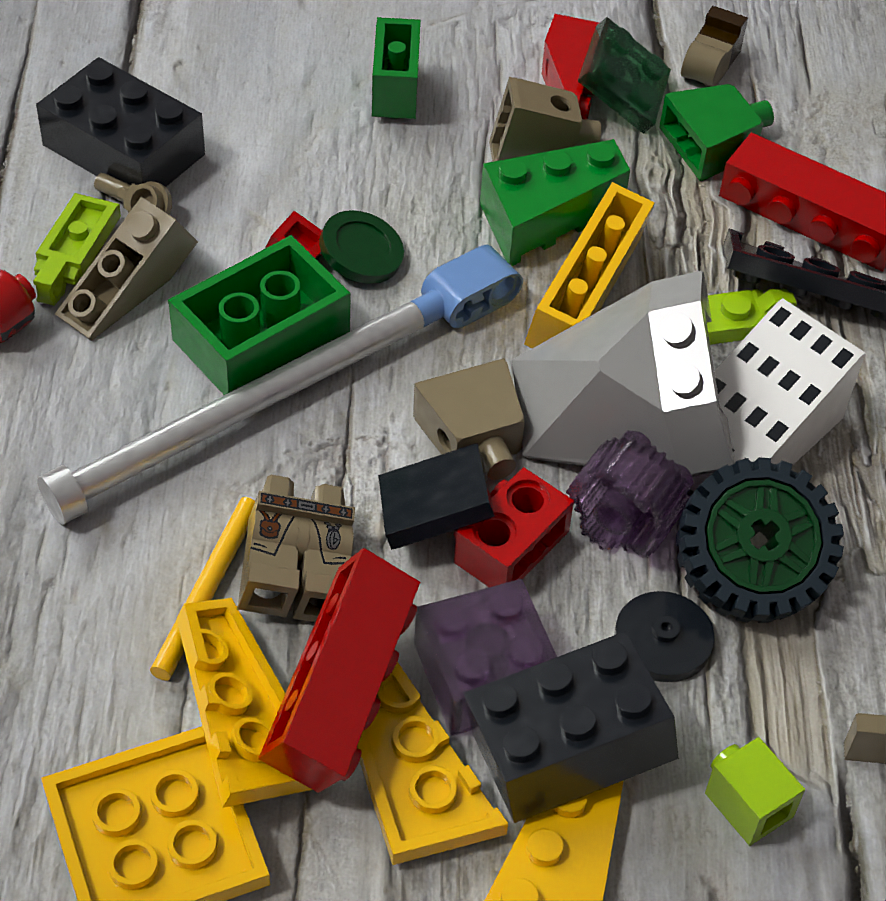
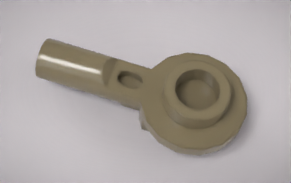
[94,173,172,215]

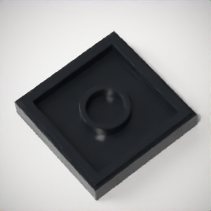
[378,443,495,550]

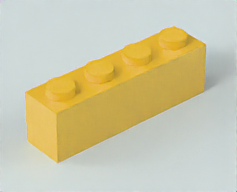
[524,182,655,348]

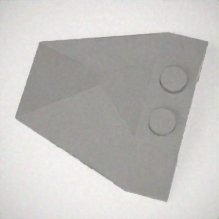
[512,270,734,479]

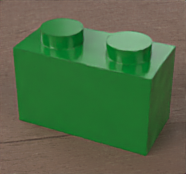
[372,17,421,119]

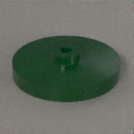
[319,210,404,284]

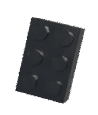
[36,57,205,187]
[463,631,679,823]

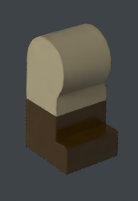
[681,5,748,87]

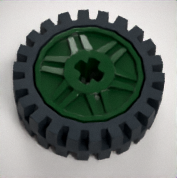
[676,457,844,623]

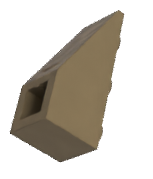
[55,197,198,340]

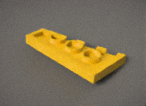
[357,662,508,865]

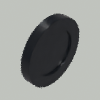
[614,591,714,682]

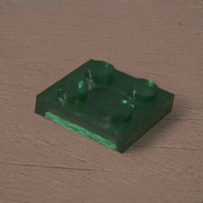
[578,17,671,134]

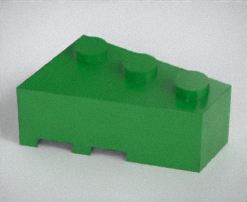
[480,139,630,266]

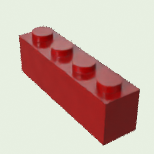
[719,132,886,272]
[258,548,420,793]

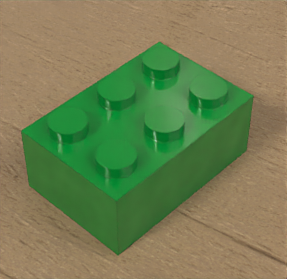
[168,235,351,395]

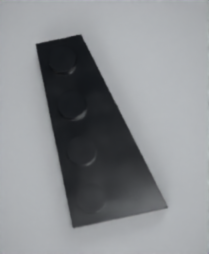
[723,228,886,321]

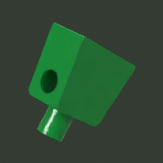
[659,84,774,181]

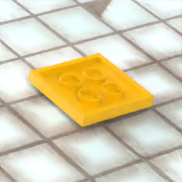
[41,726,270,901]

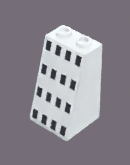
[671,298,865,491]

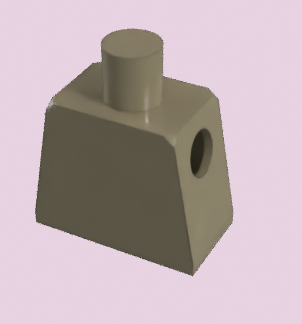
[489,77,601,162]
[413,358,524,480]

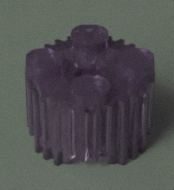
[566,430,694,558]

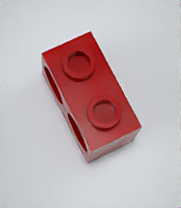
[454,467,574,598]

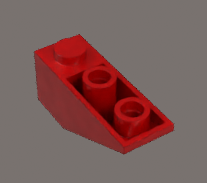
[541,14,610,120]

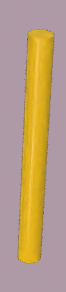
[150,497,255,681]

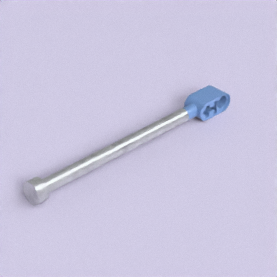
[37,245,523,525]

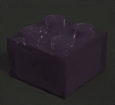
[414,579,557,736]

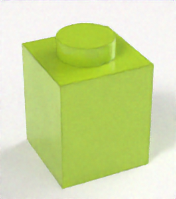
[705,737,805,846]

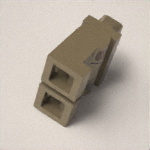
[237,474,355,622]

